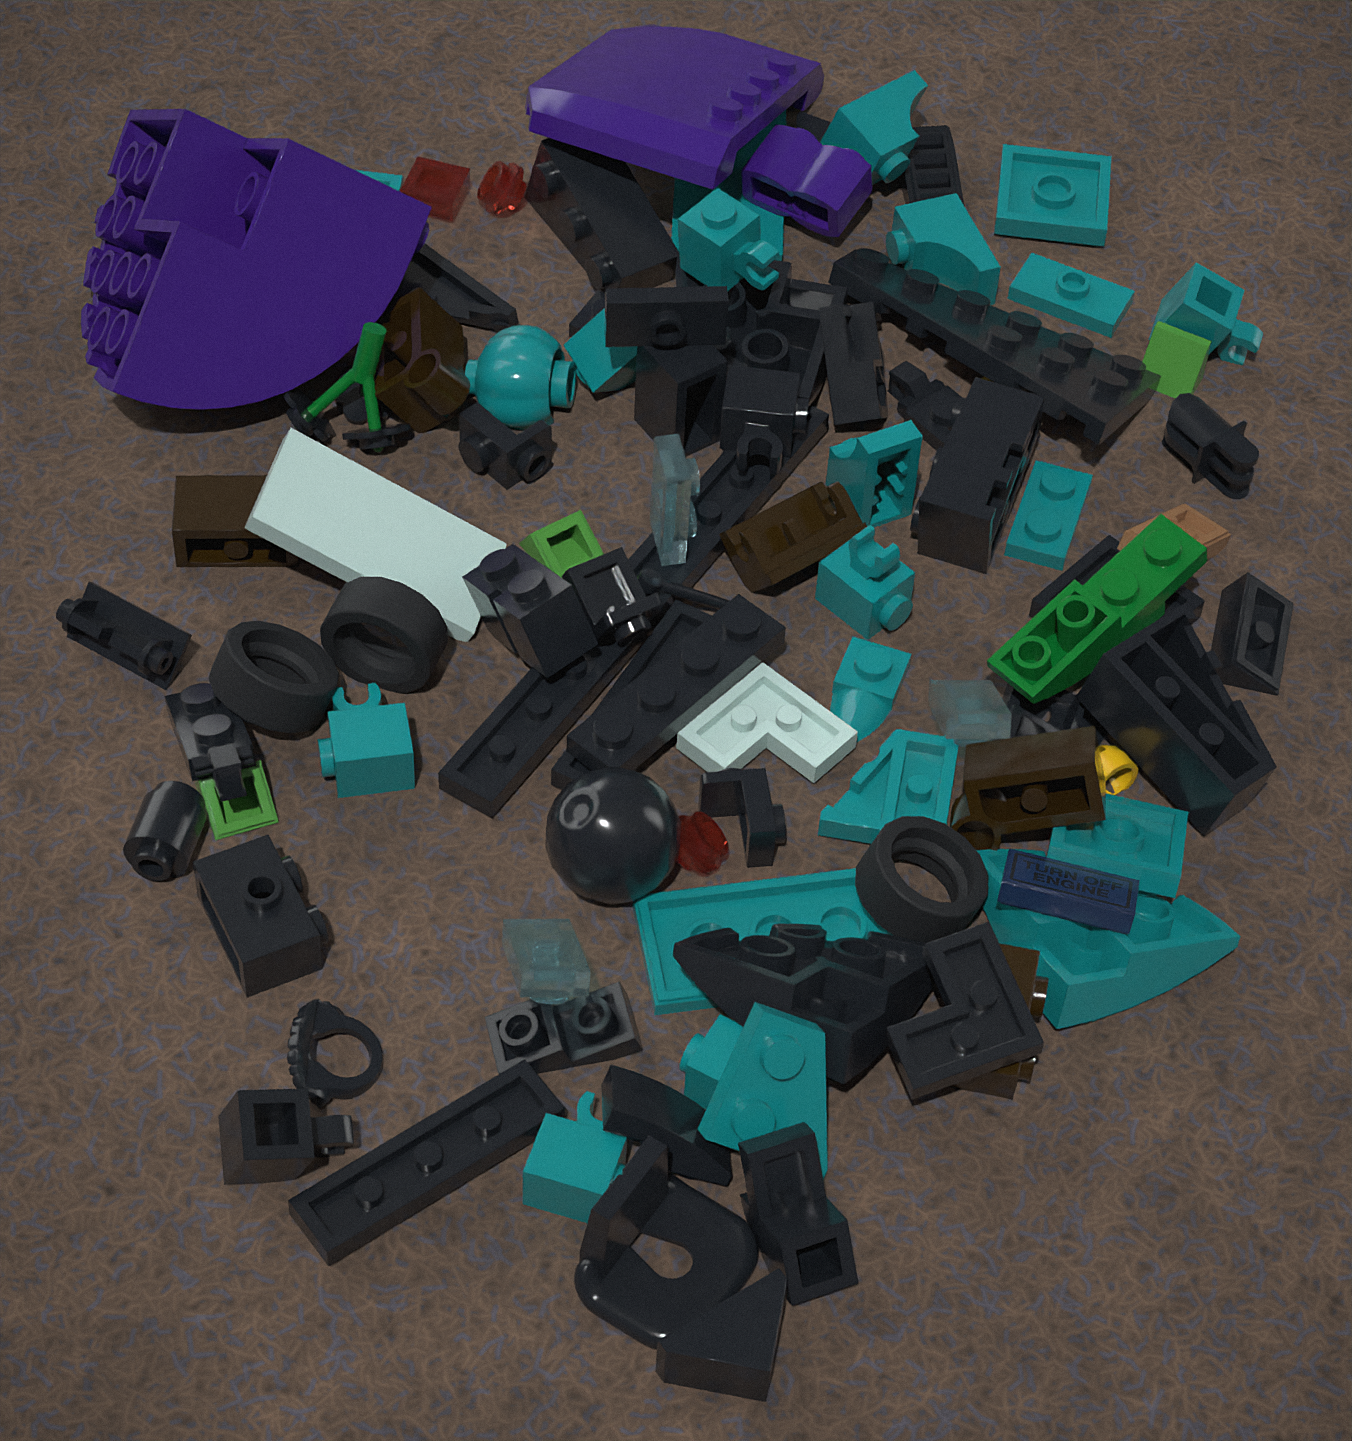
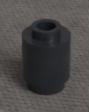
[123,781,206,881]

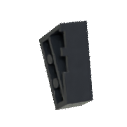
[524,138,679,293]
[910,377,1044,574]
[1076,601,1277,836]

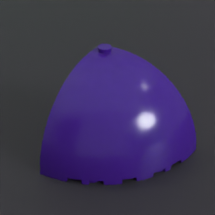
[81,109,432,410]

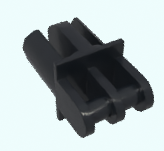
[1162,393,1259,500]

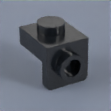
[458,402,552,490]
[561,547,663,643]
[698,768,786,868]

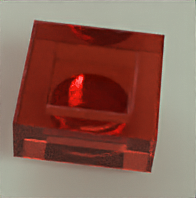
[400,156,470,221]

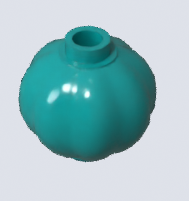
[465,325,576,431]

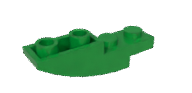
[987,514,1207,704]

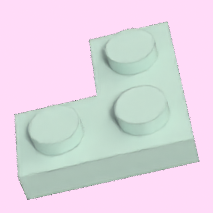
[676,662,858,783]

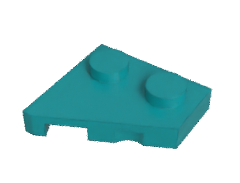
[818,729,960,844]
[698,1002,828,1179]

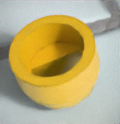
[1099,745,1138,795]

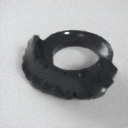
[287,999,383,1108]

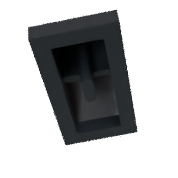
[655,1268,788,1402]

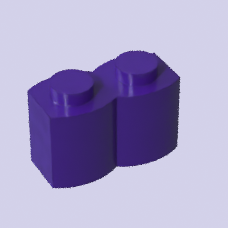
[741,125,872,237]

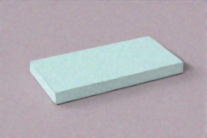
[245,428,507,642]

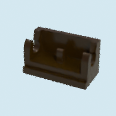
[719,481,867,593]

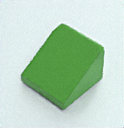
[1142,321,1212,398]
[519,510,604,578]
[195,760,279,840]

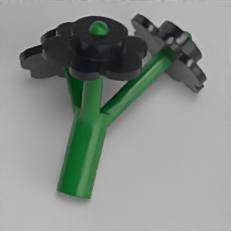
[284,322,411,452]

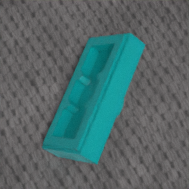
[1007,253,1135,338]

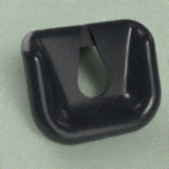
[574,1136,759,1350]

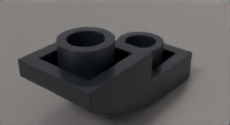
[485,982,643,1074]
[601,1064,732,1186]

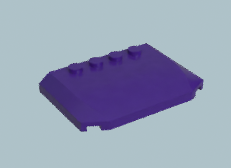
[525,24,825,190]

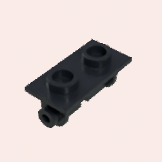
[56,582,192,690]

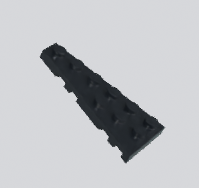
[828,248,1161,445]

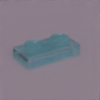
[649,434,700,566]
[928,680,1011,747]
[502,919,591,1004]

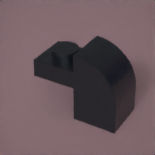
[738,1122,858,1306]

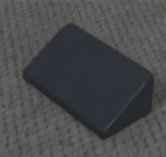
[1210,572,1294,696]

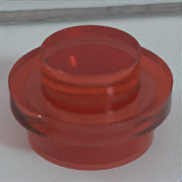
[477,161,526,216]
[676,811,729,875]

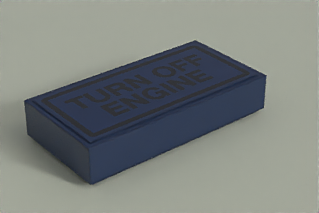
[997,848,1140,935]

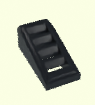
[899,125,965,206]

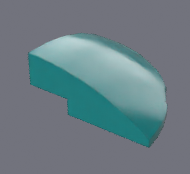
[976,849,1241,1029]

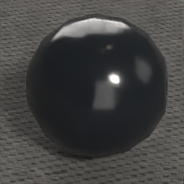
[545,766,681,905]

